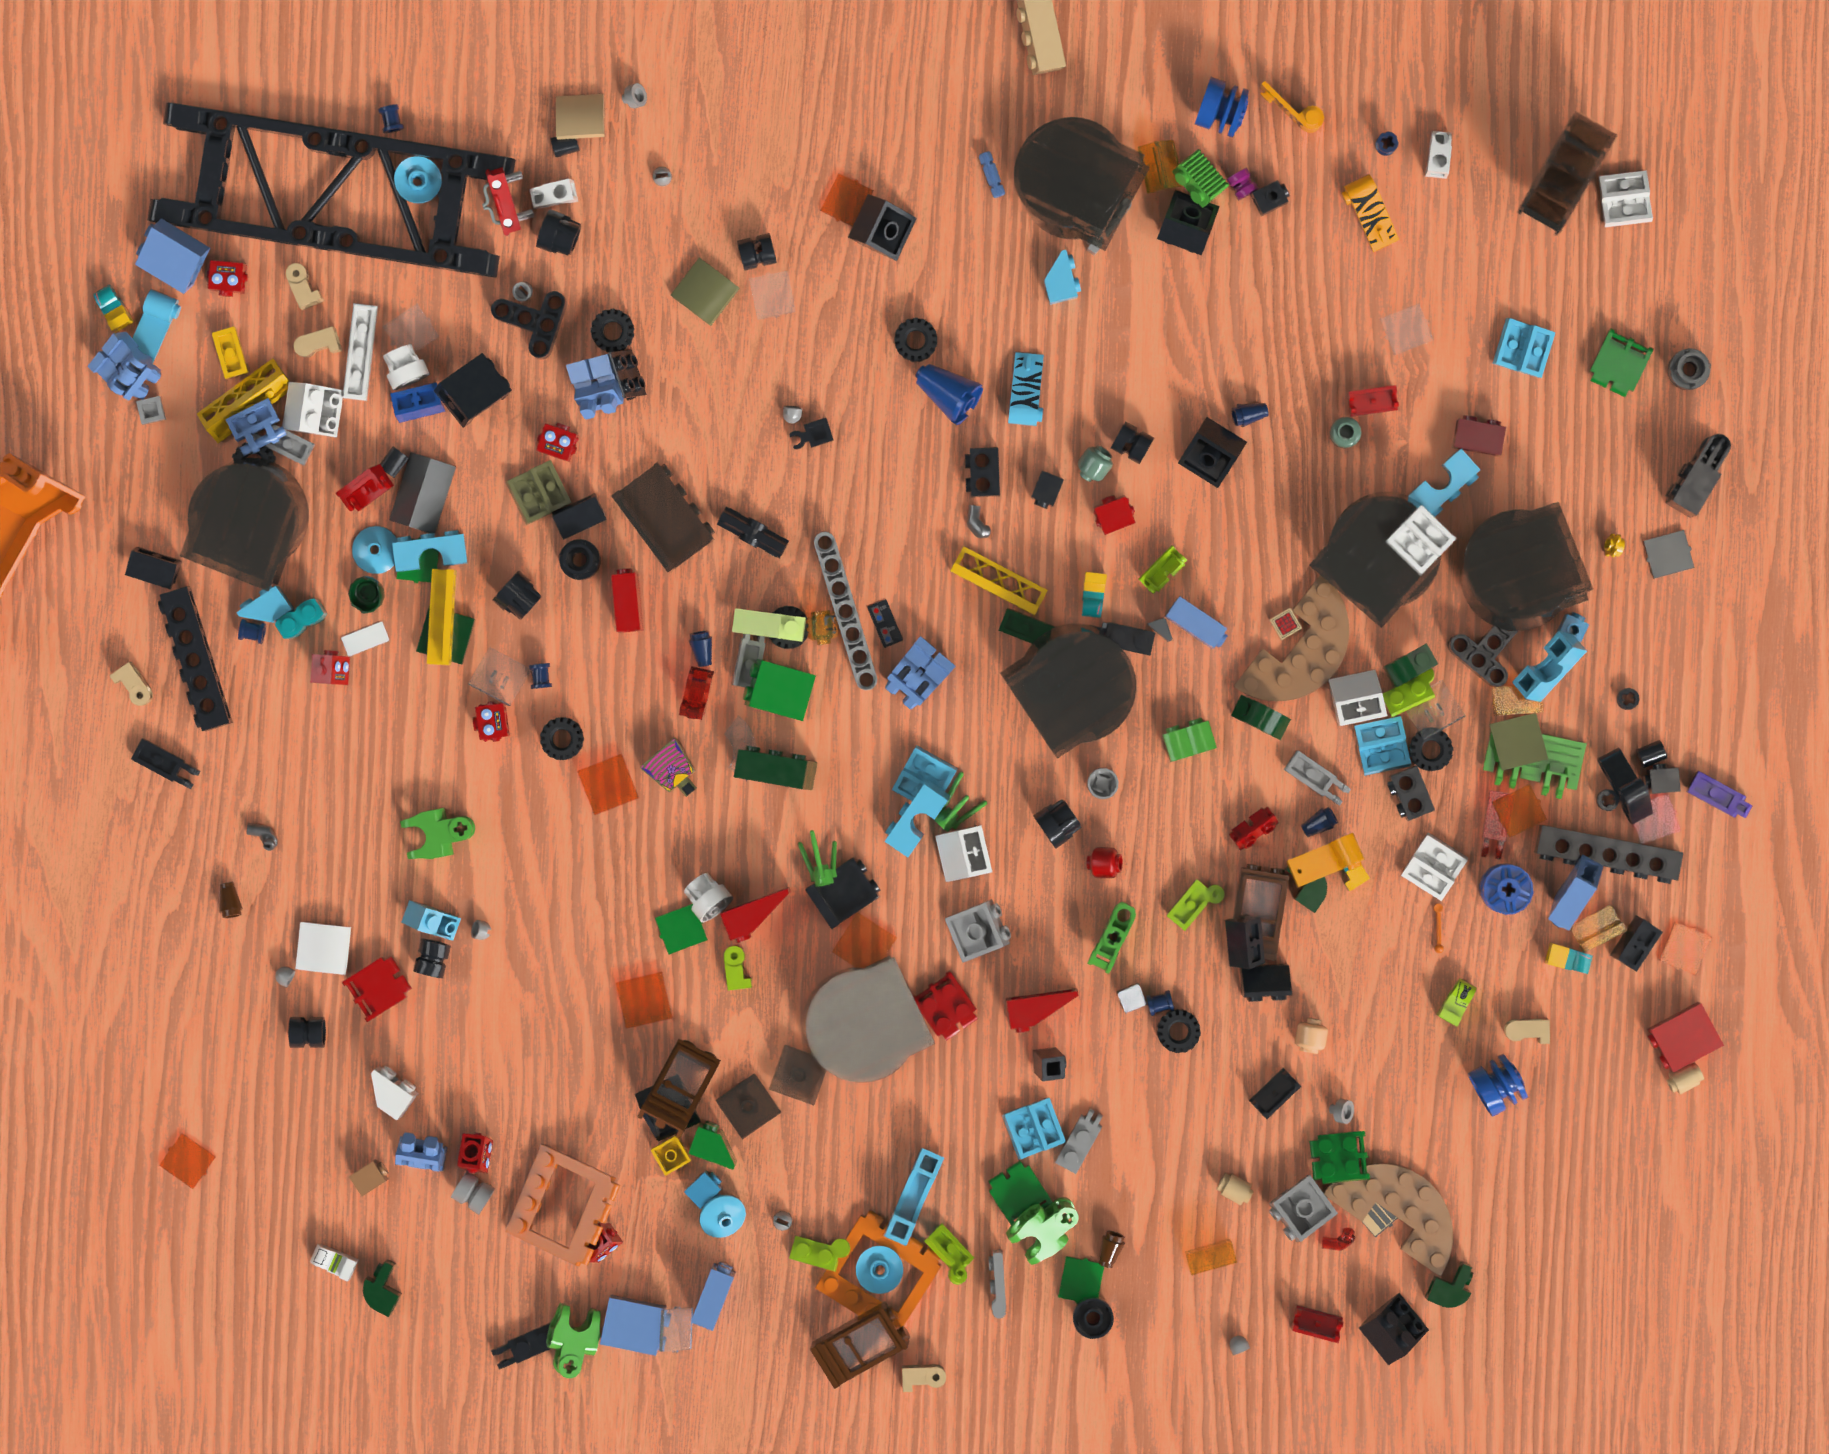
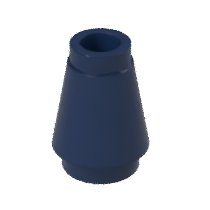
[1231,403,1269,427]
[689,631,712,667]
[1301,807,1338,837]

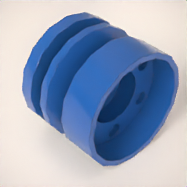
[1194,77,1249,138]
[1479,863,1534,915]
[1467,1054,1528,1117]

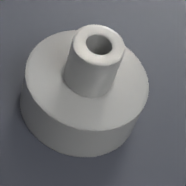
[622,83,647,109]
[1329,1099,1354,1124]

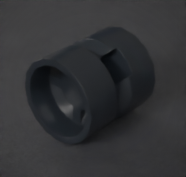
[737,233,777,271]
[1111,421,1154,464]
[413,939,451,978]
[288,1017,326,1048]

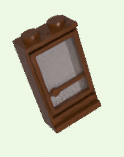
[1233,864,1290,961]
[637,1039,721,1139]
[810,1301,910,1389]

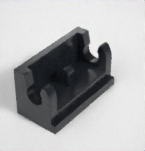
[552,493,607,540]
[125,547,182,589]
[1610,915,1663,972]
[1225,916,1265,969]
[1249,1068,1301,1119]

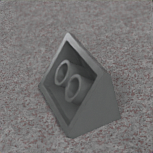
[389,452,456,533]

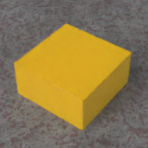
[651,1134,692,1176]

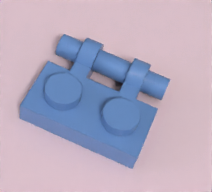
[226,398,287,456]

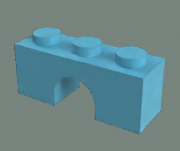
[1406,449,1480,517]
[392,530,468,572]
[1512,631,1587,702]
[885,780,950,857]

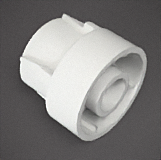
[383,344,430,390]
[684,873,733,922]

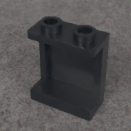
[434,353,512,428]
[805,857,881,929]

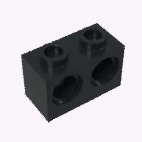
[965,448,1000,497]
[1387,766,1435,821]

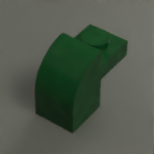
[1383,643,1438,688]
[1231,695,1291,740]
[1285,866,1327,913]
[363,1259,402,1317]
[1425,1261,1474,1308]

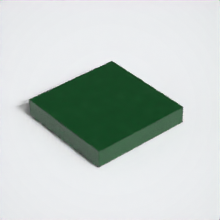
[416,606,476,665]

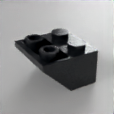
[1240,964,1292,1002]
[1359,1293,1429,1365]

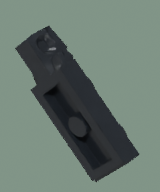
[1088,622,1156,656]

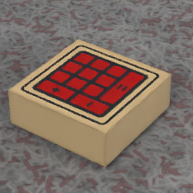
[1270,608,1302,640]

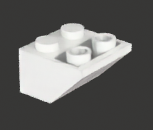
[282,382,343,437]
[1328,670,1387,726]
[935,825,992,882]
[371,1066,418,1120]

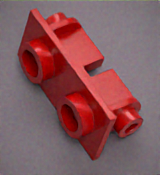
[1229,807,1279,851]

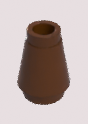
[219,882,243,919]
[1099,1231,1125,1268]

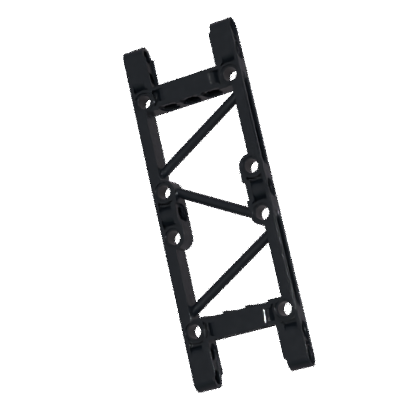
[147,103,516,278]

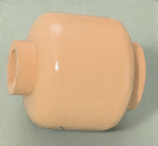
[1295,1018,1328,1054]

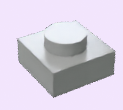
[136,396,166,425]

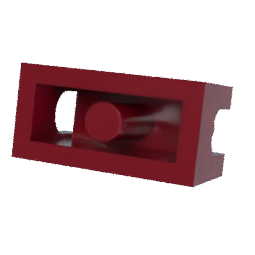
[1452,415,1506,456]

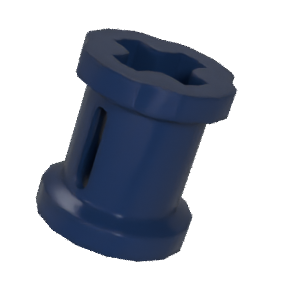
[378,104,404,133]
[1375,132,1399,156]
[238,619,266,644]
[529,663,552,689]
[1146,990,1174,1016]

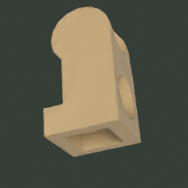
[286,263,324,310]
[293,326,342,358]
[110,662,153,706]
[1504,1019,1550,1044]
[902,1364,946,1392]

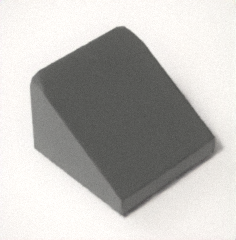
[1147,618,1172,642]

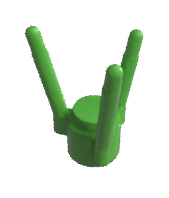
[935,772,987,832]
[798,830,837,887]

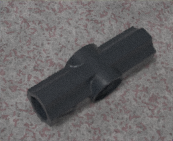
[717,507,789,559]

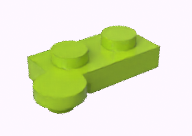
[1383,668,1435,717]
[1166,879,1225,931]
[924,1224,974,1285]
[789,1236,850,1272]

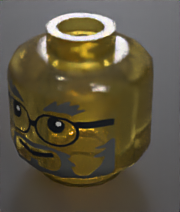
[806,610,838,645]

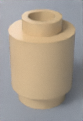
[1667,1063,1704,1095]
[1216,1173,1254,1205]

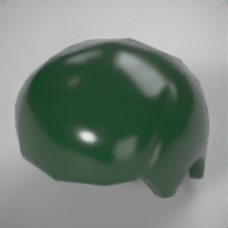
[348,576,385,614]

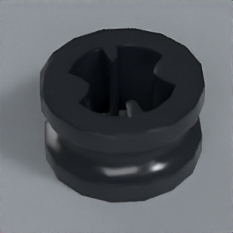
[1617,688,1639,710]
[1596,789,1619,811]

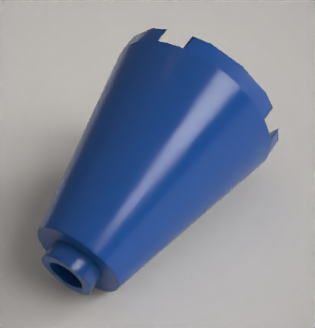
[915,364,983,425]

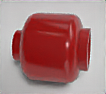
[1086,847,1123,879]

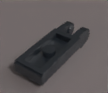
[131,738,201,789]
[491,1322,552,1369]

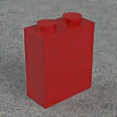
[611,568,644,633]
[1647,1002,1724,1073]

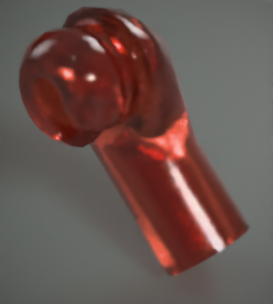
[1321,1227,1356,1251]

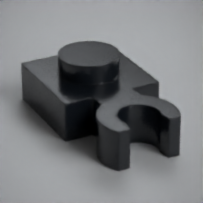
[789,418,834,450]

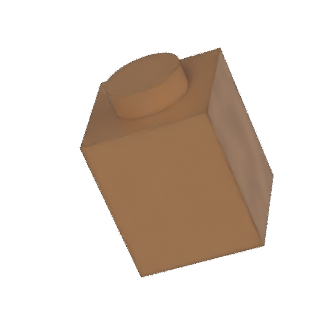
[349,1159,389,1197]

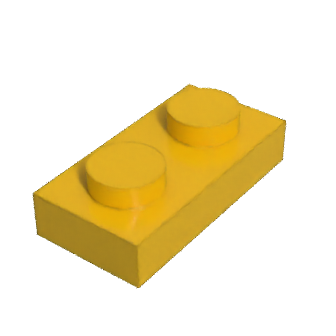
[212,326,249,379]

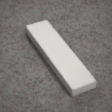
[343,303,378,401]

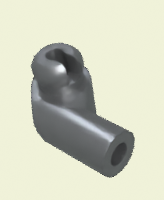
[967,505,991,539]
[247,823,278,851]

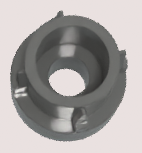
[1668,348,1711,390]

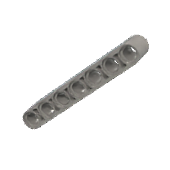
[814,532,877,690]

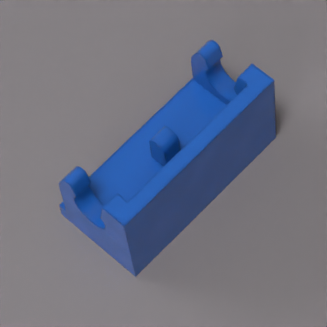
[390,382,445,423]

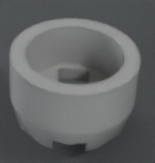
[653,167,672,187]
[512,282,533,301]
[783,406,802,424]
[471,920,491,940]
[275,967,295,988]
[773,1211,792,1231]
[1229,1336,1250,1355]

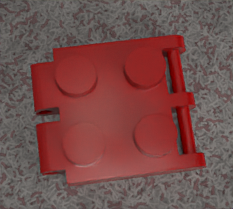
[342,957,412,1022]
[911,970,978,1041]

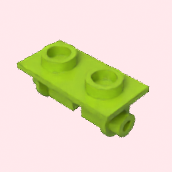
[1139,545,1187,594]

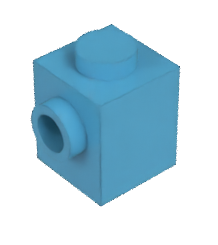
[1555,612,1589,643]
[684,1170,722,1209]

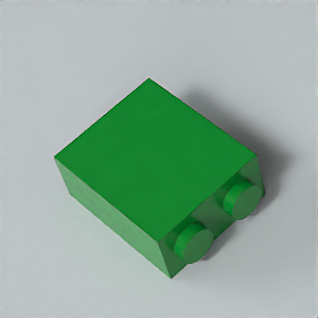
[743,659,816,721]

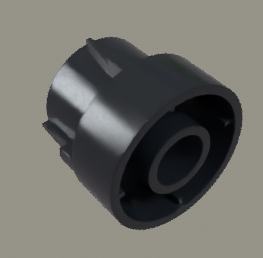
[536,209,581,255]
[559,539,601,580]
[492,570,542,620]
[1033,799,1082,849]
[1073,1296,1114,1339]

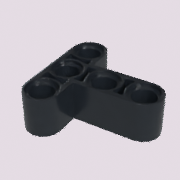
[491,291,567,360]
[1448,613,1521,687]
[1597,747,1653,825]

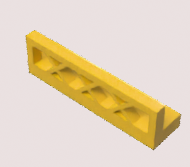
[197,358,291,443]
[950,546,1048,616]
[427,569,457,666]

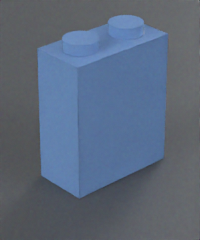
[135,219,210,294]
[1165,596,1228,649]
[1548,854,1603,931]
[691,1262,736,1331]
[600,1295,670,1356]

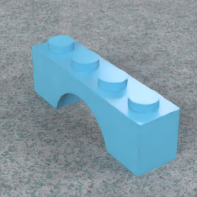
[883,1148,944,1246]

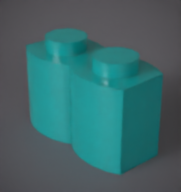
[275,599,328,639]

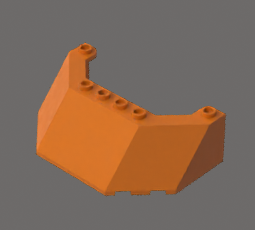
[0,453,85,599]

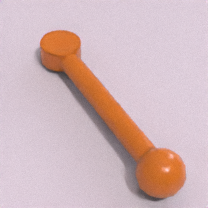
[1433,903,1444,953]

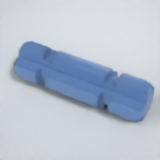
[979,151,1005,198]

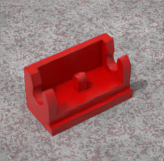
[1347,385,1399,417]
[336,464,394,512]
[1291,1305,1343,1344]

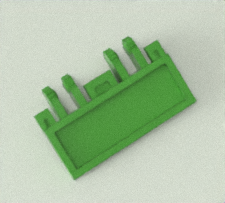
[1483,723,1587,799]

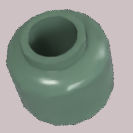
[1329,417,1362,449]
[1078,446,1113,482]

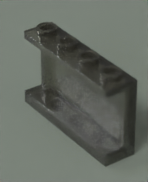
[611,462,715,573]

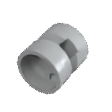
[1087,768,1119,799]
[451,1171,495,1215]

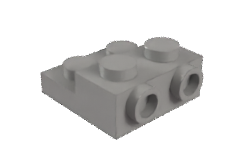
[945,899,1011,963]
[1269,1175,1338,1242]

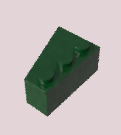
[734,745,817,790]

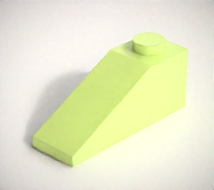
[732,608,806,642]

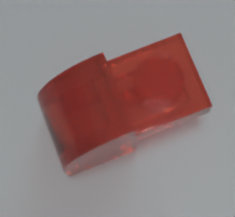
[679,666,714,720]

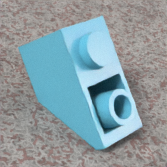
[1044,250,1081,305]
[236,585,295,623]
[401,900,461,941]

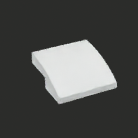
[1599,170,1653,227]
[1385,505,1456,575]
[1401,833,1468,901]
[295,922,351,975]

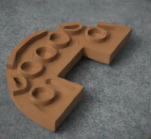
[1233,573,1349,701]
[1323,1163,1453,1276]

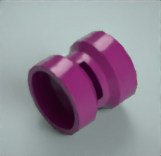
[1227,168,1259,201]

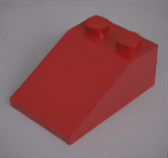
[720,887,791,943]
[1006,988,1079,1033]

